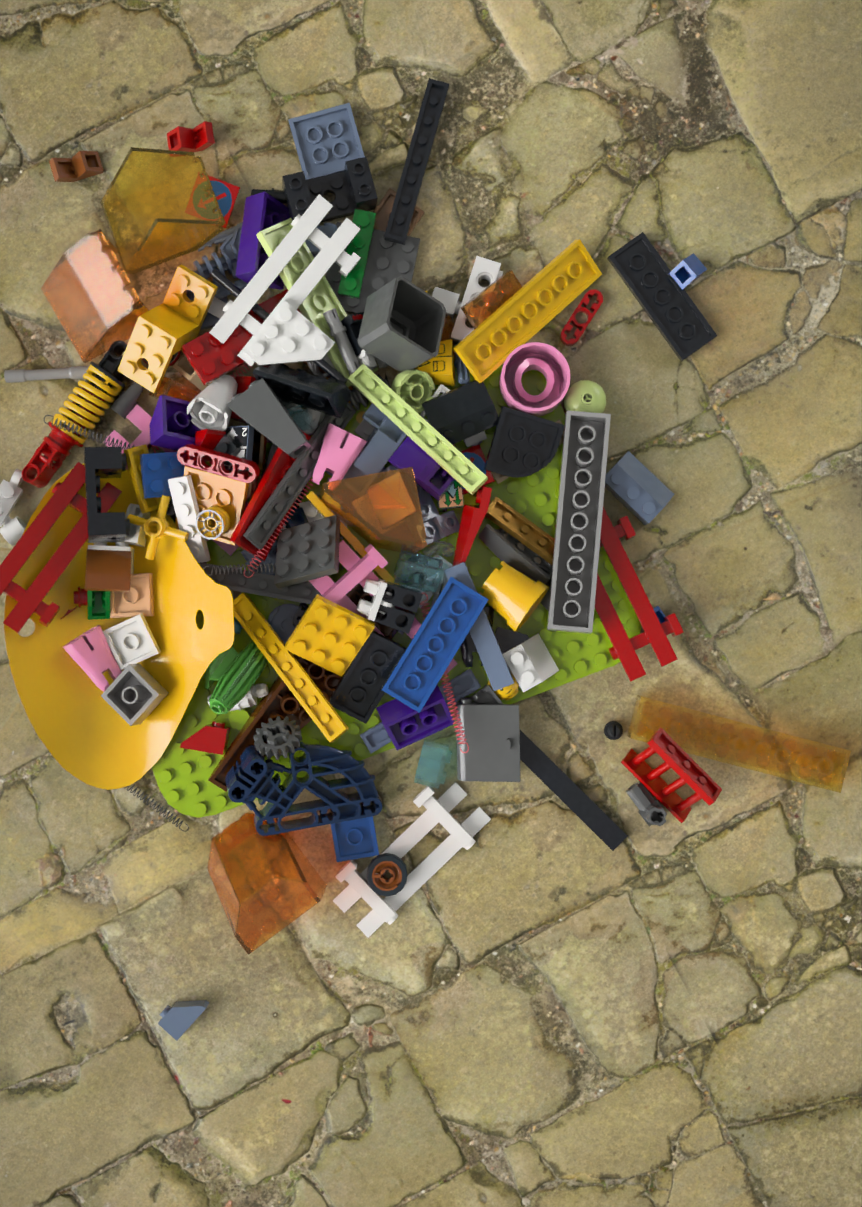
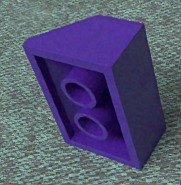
[149,395,201,451]
[376,684,455,750]

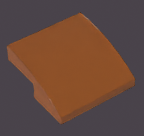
[85,549,131,592]

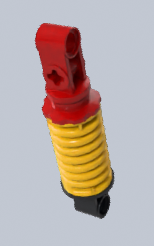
[22,340,127,488]

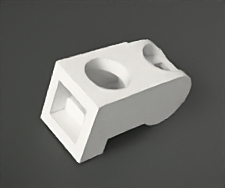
[124,503,150,547]

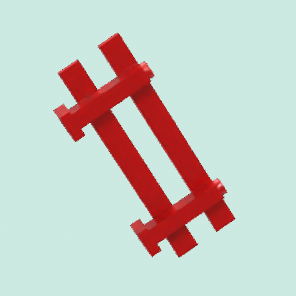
[0,462,122,633]
[555,507,684,682]

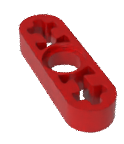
[560,289,603,346]

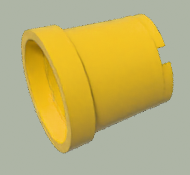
[479,561,549,632]

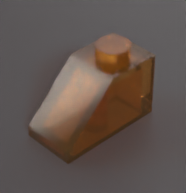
[149,377,199,402]

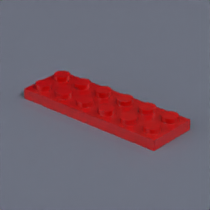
[181,289,301,386]
[230,430,311,561]

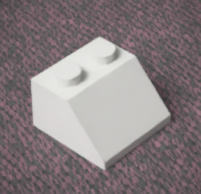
[503,633,559,692]

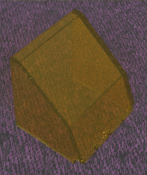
[100,147,225,274]

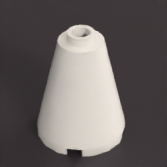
[187,375,238,431]

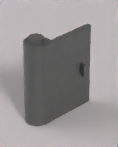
[455,697,521,782]

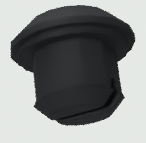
[604,721,623,740]

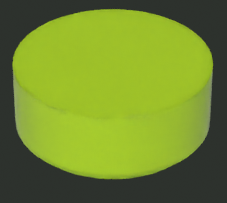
[229,709,251,730]

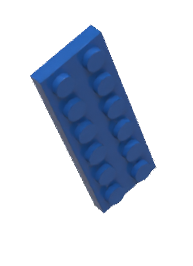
[382,577,489,713]

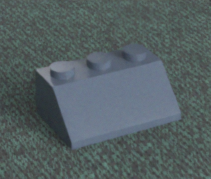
[605,451,675,525]

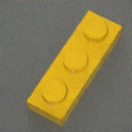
[123,444,161,513]

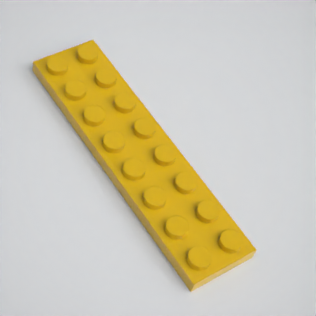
[453,239,602,383]

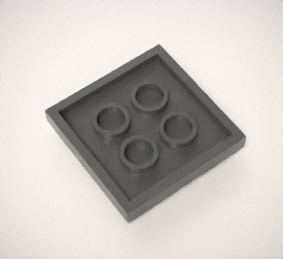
[274,515,340,589]

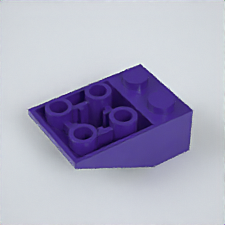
[388,436,456,501]

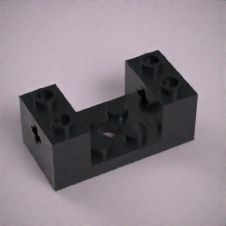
[282,157,378,223]
[84,447,130,543]

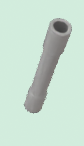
[4,366,89,383]

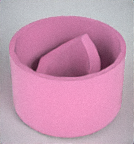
[499,342,570,417]

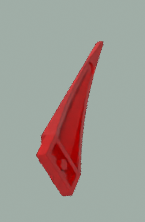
[452,486,492,567]

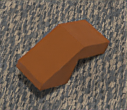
[49,151,104,182]

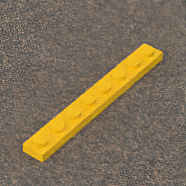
[233,592,349,743]

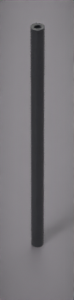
[210,269,348,384]

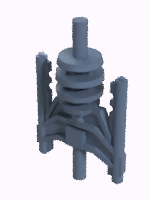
[191,222,247,299]

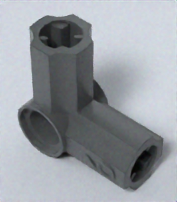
[625,781,667,827]

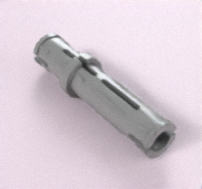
[323,308,360,375]

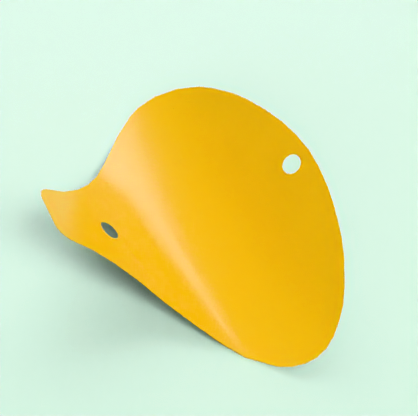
[4,463,235,790]

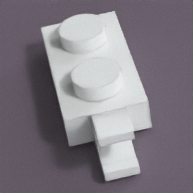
[0,469,23,527]

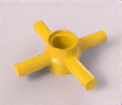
[127,495,189,560]

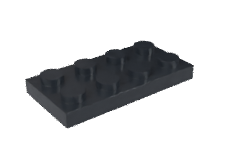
[328,630,407,724]

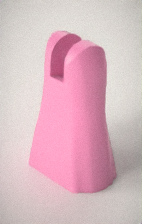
[312,423,368,491]
[63,625,122,692]

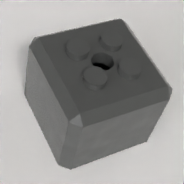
[358,276,446,372]

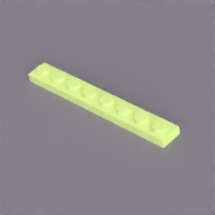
[348,364,488,495]

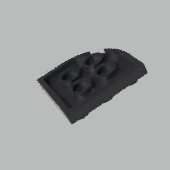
[484,406,565,477]

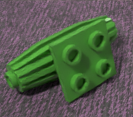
[204,640,268,714]

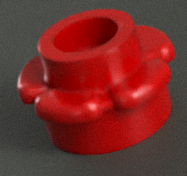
[74,586,87,608]

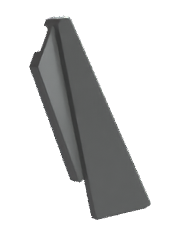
[479,524,553,611]

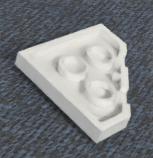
[242,299,335,366]

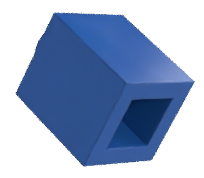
[669,253,707,290]

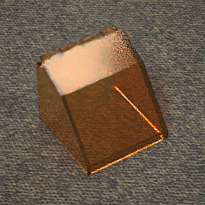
[41,229,149,363]
[319,467,427,555]

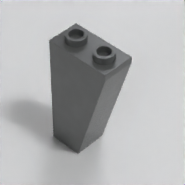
[227,378,312,459]

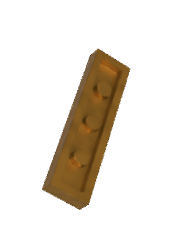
[485,496,555,565]

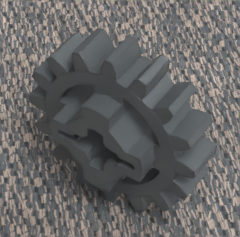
[253,716,302,760]

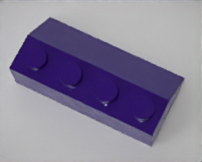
[235,192,290,290]

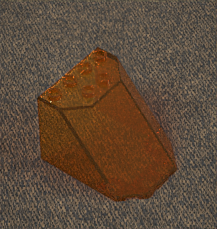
[207,813,327,955]

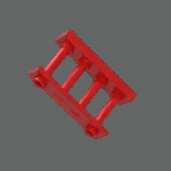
[621,727,722,823]

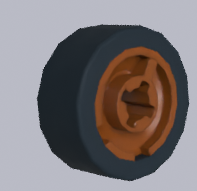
[367,853,408,896]

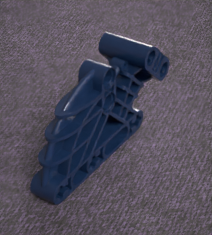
[225,741,382,836]

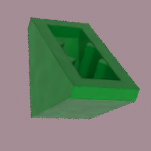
[87,590,110,620]

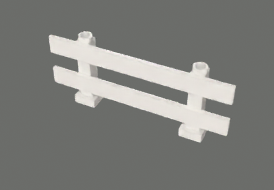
[209,194,360,367]
[333,782,491,937]

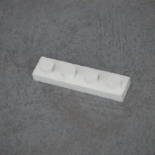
[168,475,211,563]

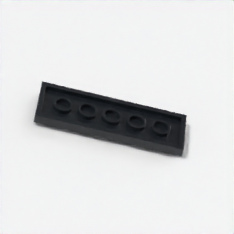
[607,232,717,362]

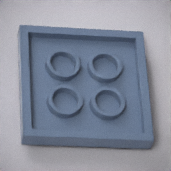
[288,103,365,180]

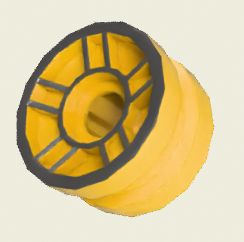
[195,506,231,540]

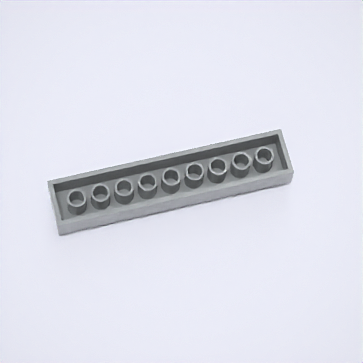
[547,410,611,634]

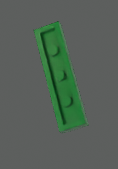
[338,209,377,299]

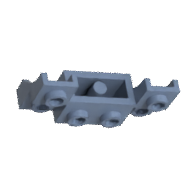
[325,403,406,497]
[384,465,460,549]

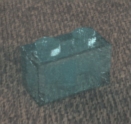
[414,739,452,789]

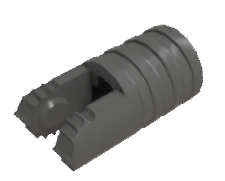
[110,382,144,419]

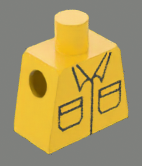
[415,339,455,386]

